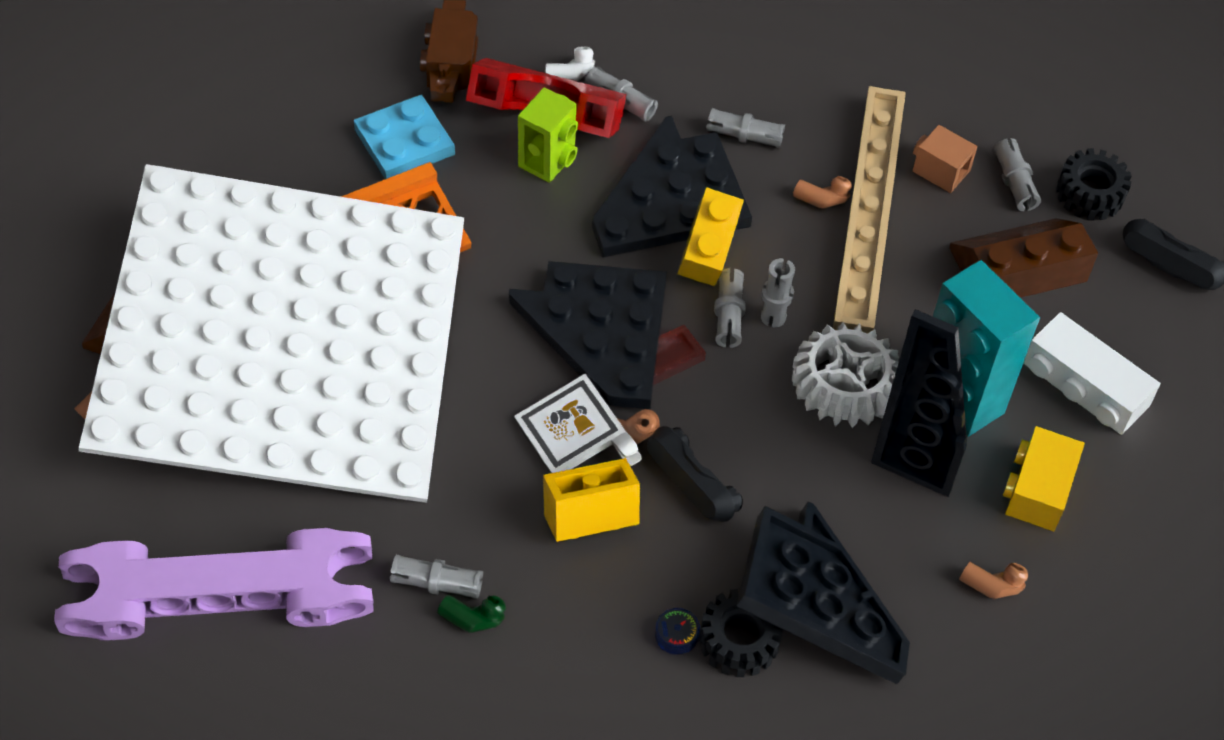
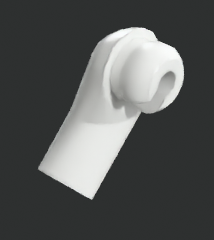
[546,46,595,81]

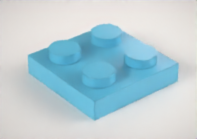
[353,94,455,179]

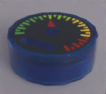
[655,608,700,655]

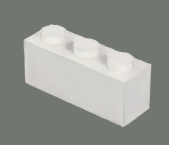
[1023,312,1161,435]

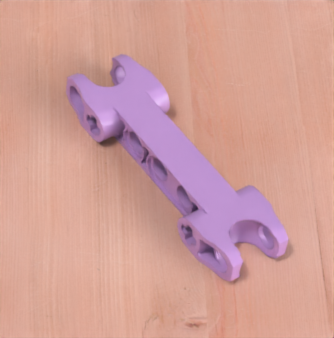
[54,528,374,641]

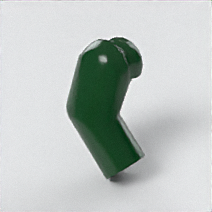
[437,595,506,633]

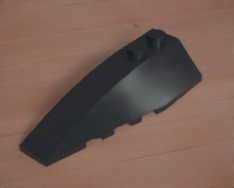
[871,309,967,497]

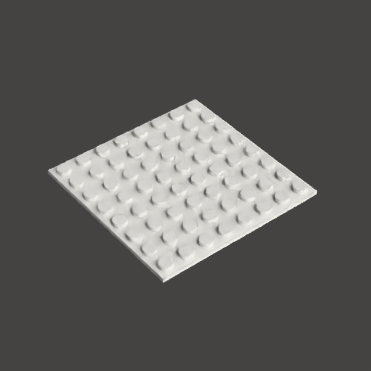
[79,164,464,503]

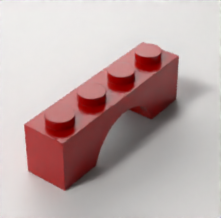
[466,58,627,138]

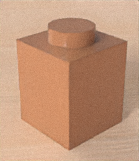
[912,125,978,193]

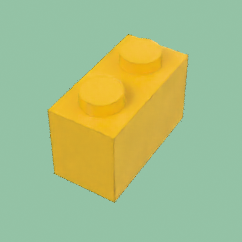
[677,187,744,286]
[1003,426,1085,532]
[543,458,640,542]

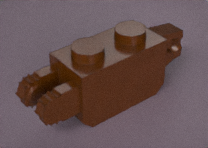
[420,0,478,102]

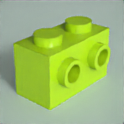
[518,87,578,183]

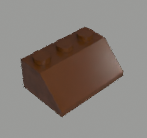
[949,218,1098,298]

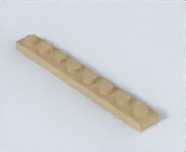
[833,86,906,334]

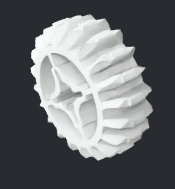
[792,322,899,428]

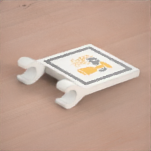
[514,374,642,473]

